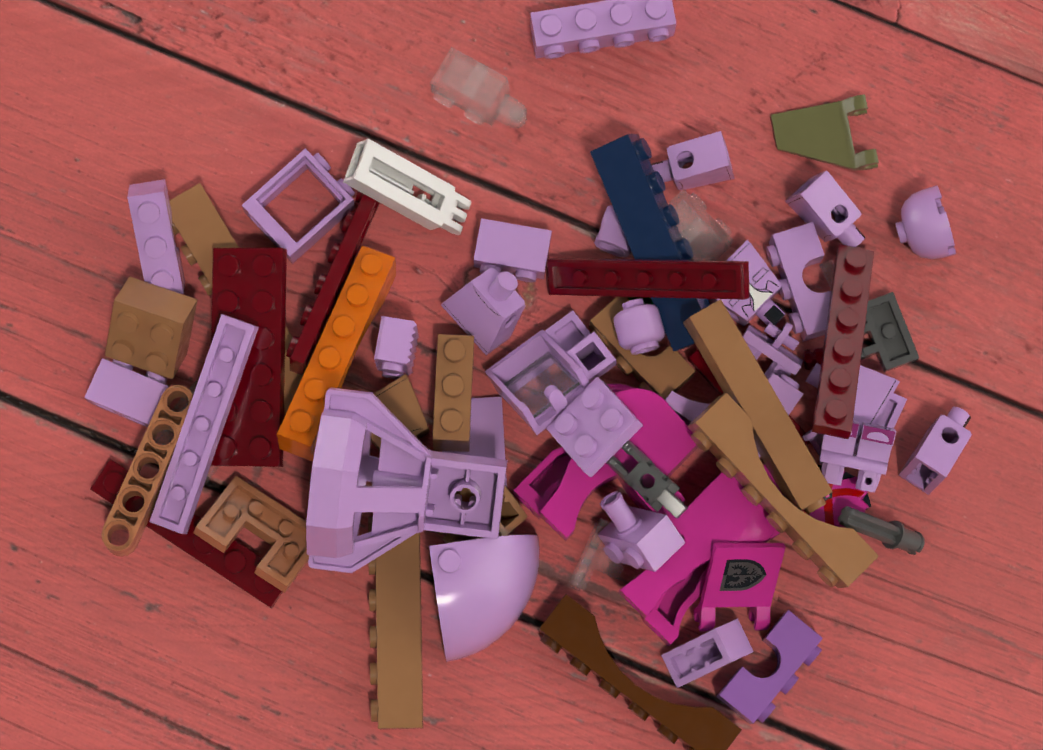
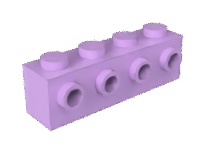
[530,0,676,59]

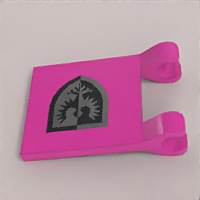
[693,543,786,631]

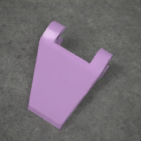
[442,397,507,487]

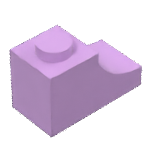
[661,619,754,688]

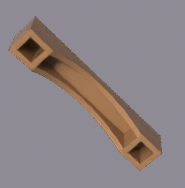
[687,392,879,588]

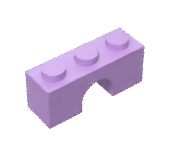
[127,179,185,294]
[766,222,831,341]

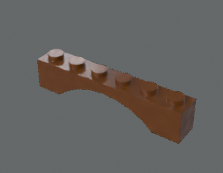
[539,594,742,750]

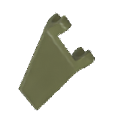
[771,95,879,171]

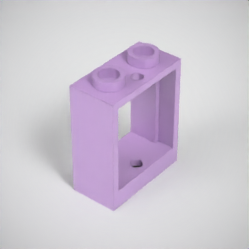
[242,148,355,264]

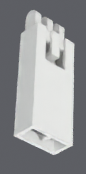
[343,139,472,235]

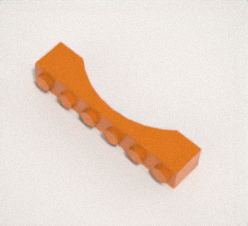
[277,245,396,461]

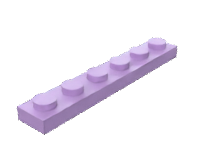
[149,314,259,534]

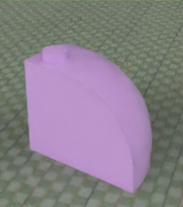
[429,535,540,662]

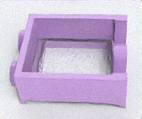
[485,329,590,435]

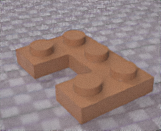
[194,476,309,593]

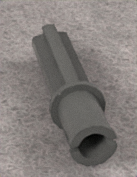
[838,506,925,555]

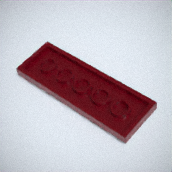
[211,248,287,467]

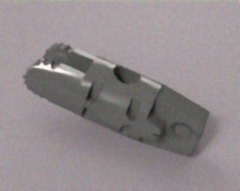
[606,440,688,519]

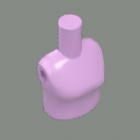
[594,205,631,258]

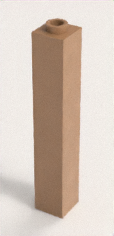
[683,299,833,514]

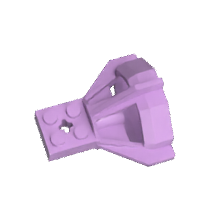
[306,387,508,573]

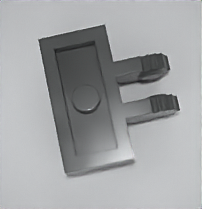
[861,292,919,372]

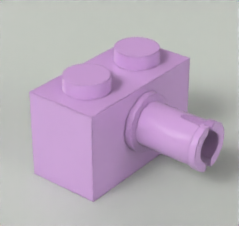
[598,491,686,572]

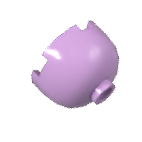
[895,186,956,259]

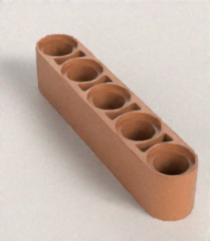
[101,385,193,557]

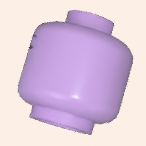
[613,299,665,355]

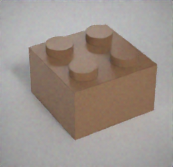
[105,276,198,379]

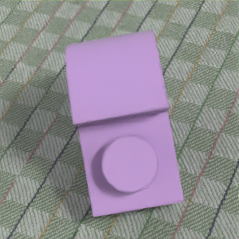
[545,310,616,383]

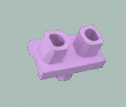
[742,322,803,379]

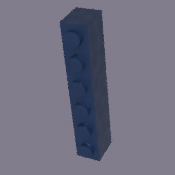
[590,134,710,352]

